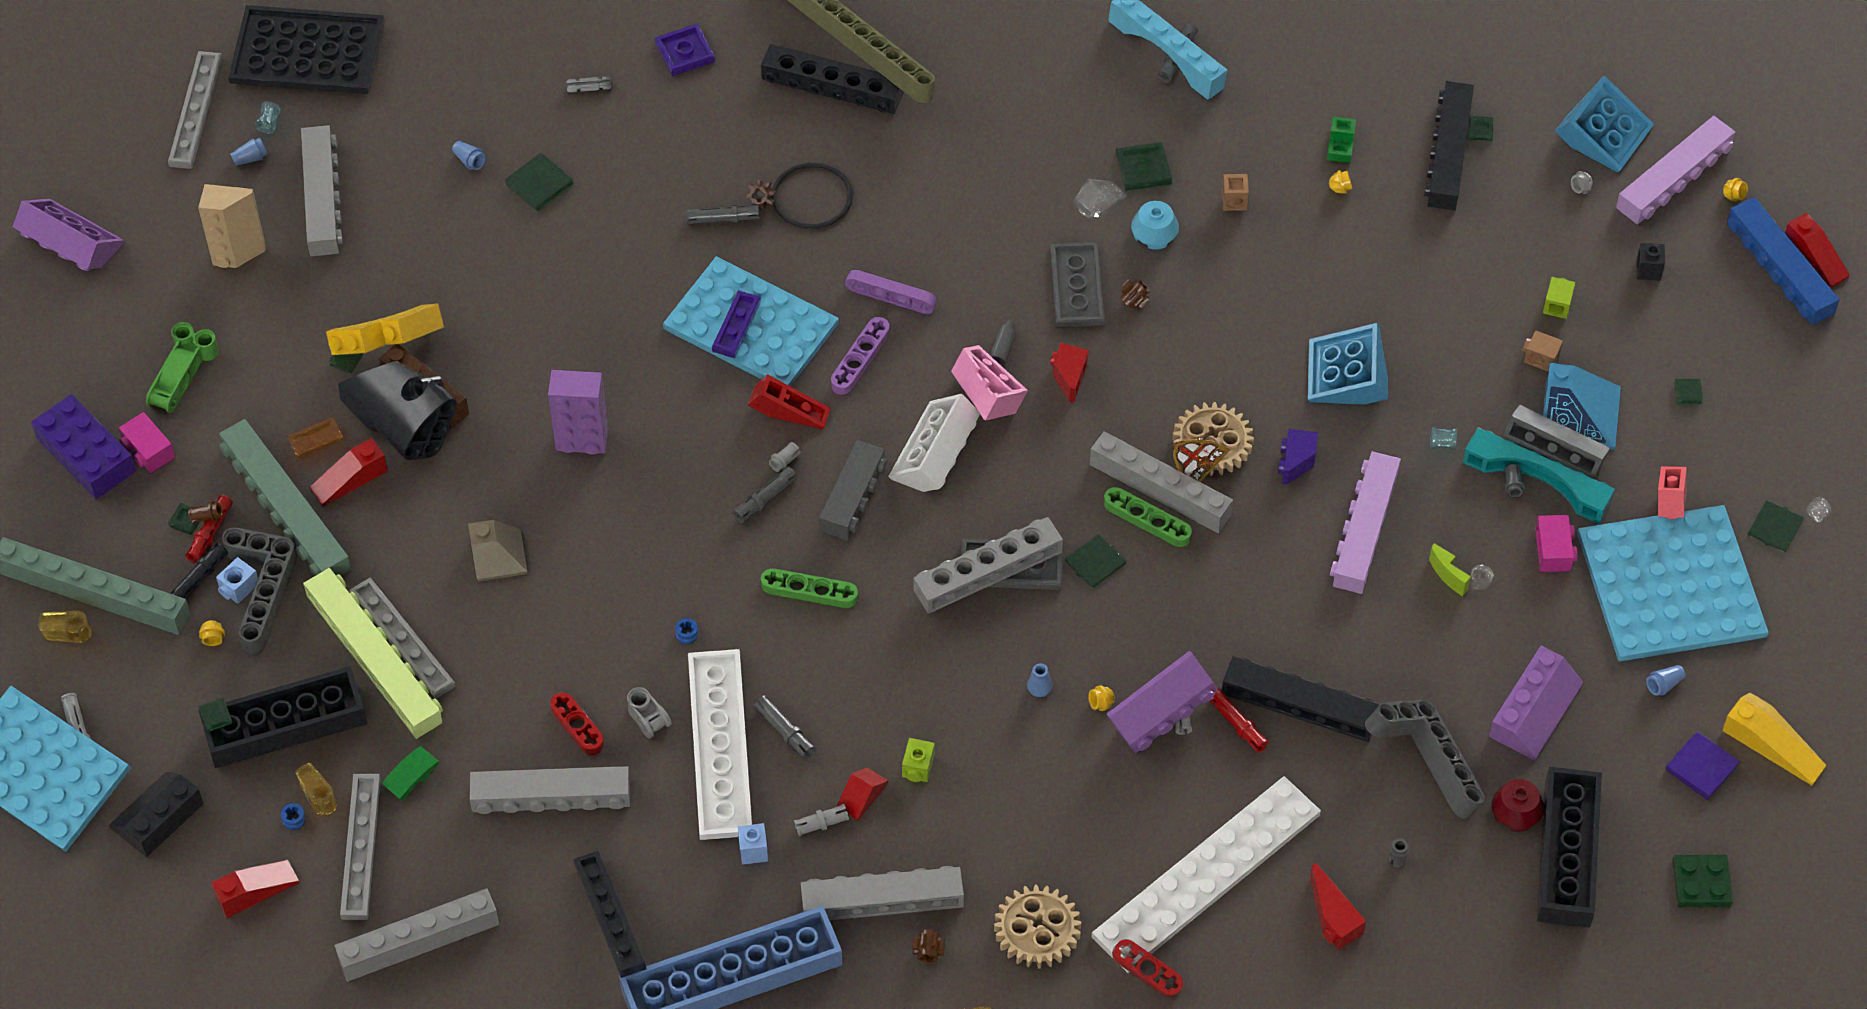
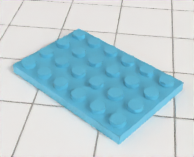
[663,256,839,386]
[0,686,131,852]

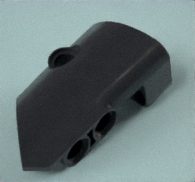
[338,361,457,460]

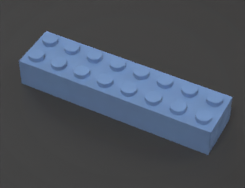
[619,906,843,1009]

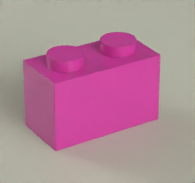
[119,412,175,473]
[1535,515,1577,572]

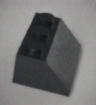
[109,772,203,858]

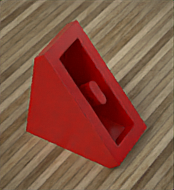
[837,768,889,821]

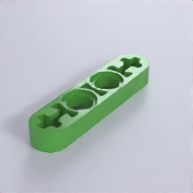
[1104,487,1192,547]
[761,569,858,608]

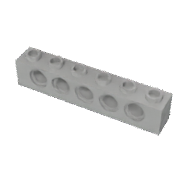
[913,517,1063,614]

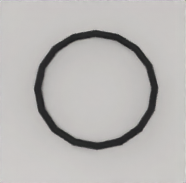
[772,162,853,229]

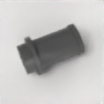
[1504,464,1525,497]
[1389,838,1410,868]

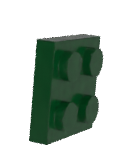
[1673,855,1733,907]

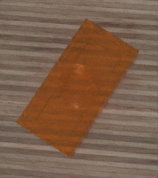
[287,417,344,459]

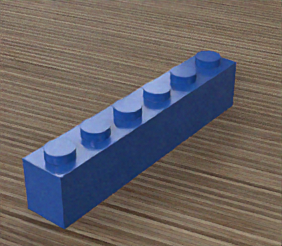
[1727,197,1840,325]

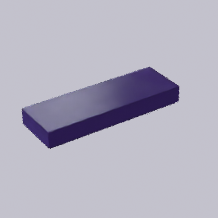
[712,290,761,358]

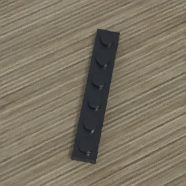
[573,851,647,978]

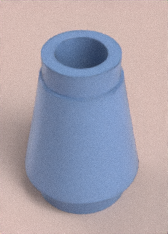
[231,138,268,166]
[452,141,486,170]
[1027,663,1053,697]
[1646,665,1685,696]

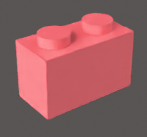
[1658,466,1687,519]

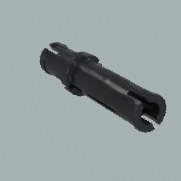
[170,543,228,599]

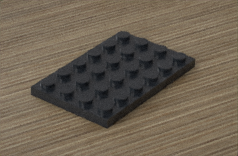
[228,5,384,94]

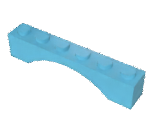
[1108,0,1228,100]

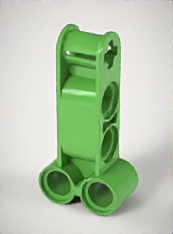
[146,322,219,413]

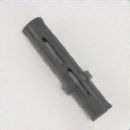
[1158,23,1198,83]
[686,204,760,224]
[732,467,797,523]
[754,696,816,759]

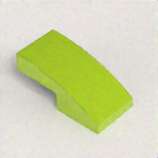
[1429,543,1471,597]

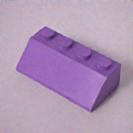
[13,199,124,271]
[1489,645,1583,761]
[1107,651,1218,754]

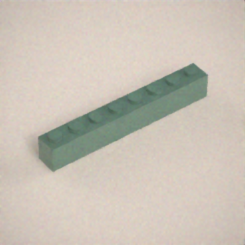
[219,419,351,576]
[0,537,191,635]

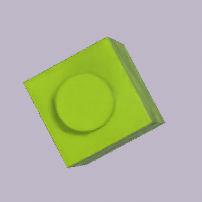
[1543,277,1575,319]

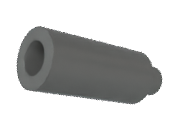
[990,320,1016,367]

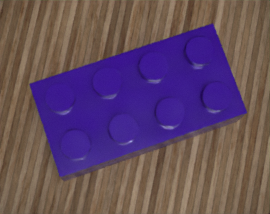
[31,394,136,499]

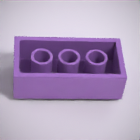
[548,370,609,454]

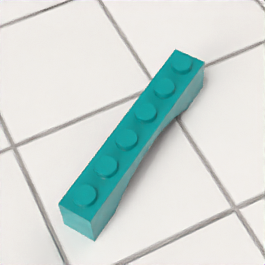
[1463,427,1615,524]

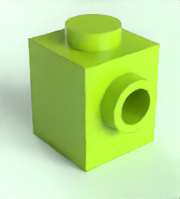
[902,738,935,782]

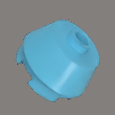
[1131,201,1179,249]

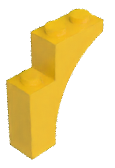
[326,304,444,355]

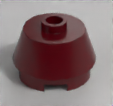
[1492,779,1544,832]

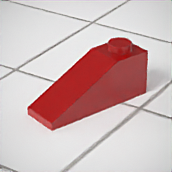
[1785,213,1850,288]
[748,374,831,430]
[310,438,388,507]
[211,860,300,918]
[1310,863,1366,950]

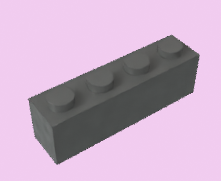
[1503,405,1610,479]
[819,440,888,541]

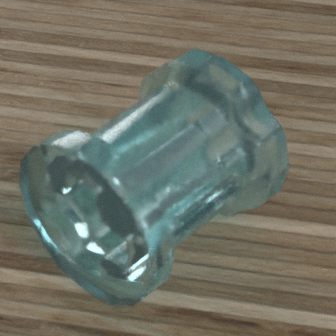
[255,102,281,134]
[1430,426,1457,450]

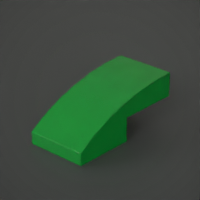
[1327,116,1356,163]
[381,746,440,801]

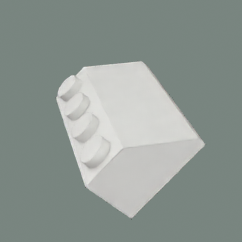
[888,394,980,492]

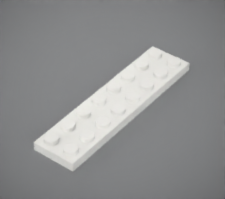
[688,649,752,840]

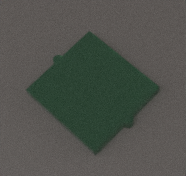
[1748,500,1804,552]
[1065,534,1126,588]

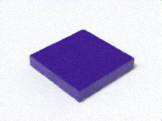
[654,23,715,76]
[1665,731,1740,800]

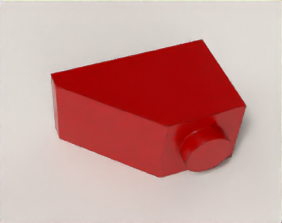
[1050,343,1089,403]

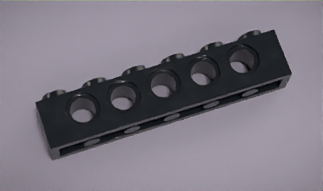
[761,44,904,114]

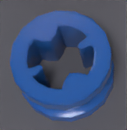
[675,618,698,644]
[280,803,306,830]

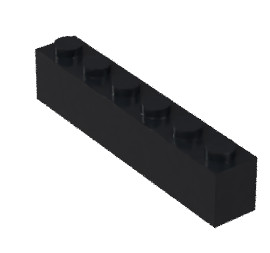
[1424,81,1474,211]
[1222,656,1379,742]

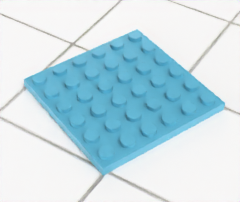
[1577,505,1768,662]

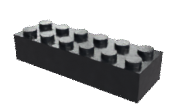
[198,666,367,769]
[1537,766,1602,928]

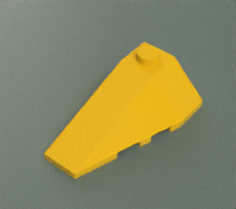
[1722,693,1826,786]

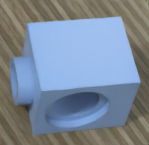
[216,557,258,604]
[738,823,768,865]

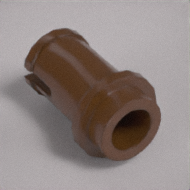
[188,501,223,524]

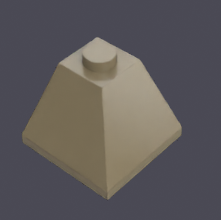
[468,520,528,582]

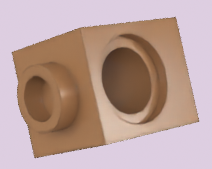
[1222,174,1249,211]
[1522,330,1563,371]

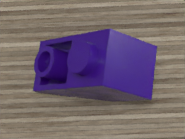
[1278,429,1318,484]

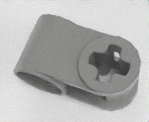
[627,687,672,739]

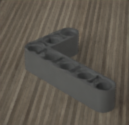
[222,527,297,655]
[1365,700,1485,819]

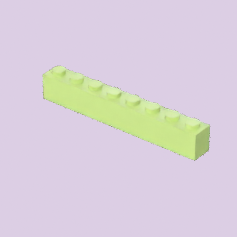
[303,568,443,739]

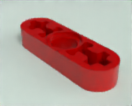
[550,692,604,755]
[1112,939,1183,997]

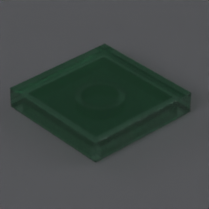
[1116,142,1172,191]
[505,153,573,211]

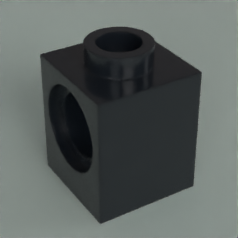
[1636,243,1665,281]

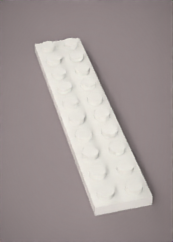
[1091,776,1321,973]

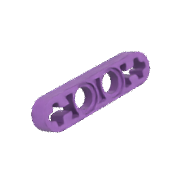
[845,270,937,314]
[831,317,890,395]

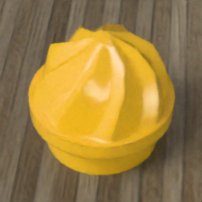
[1329,170,1352,194]
[1723,178,1748,202]
[199,620,225,646]
[1088,685,1115,711]

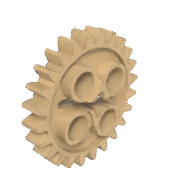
[1172,402,1254,476]
[994,885,1081,969]

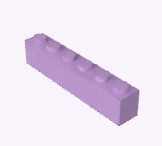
[1616,116,1735,225]
[1330,451,1401,594]

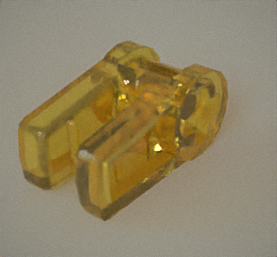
[38,610,92,643]
[295,763,336,816]

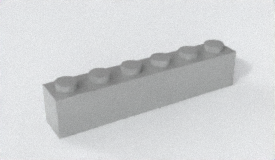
[301,125,343,256]
[1090,431,1233,534]
[470,766,630,814]
[801,866,964,920]
[334,888,499,982]

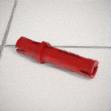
[185,495,233,563]
[1209,688,1269,753]

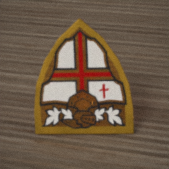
[1173,438,1230,482]

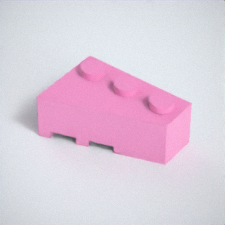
[951,345,1028,421]

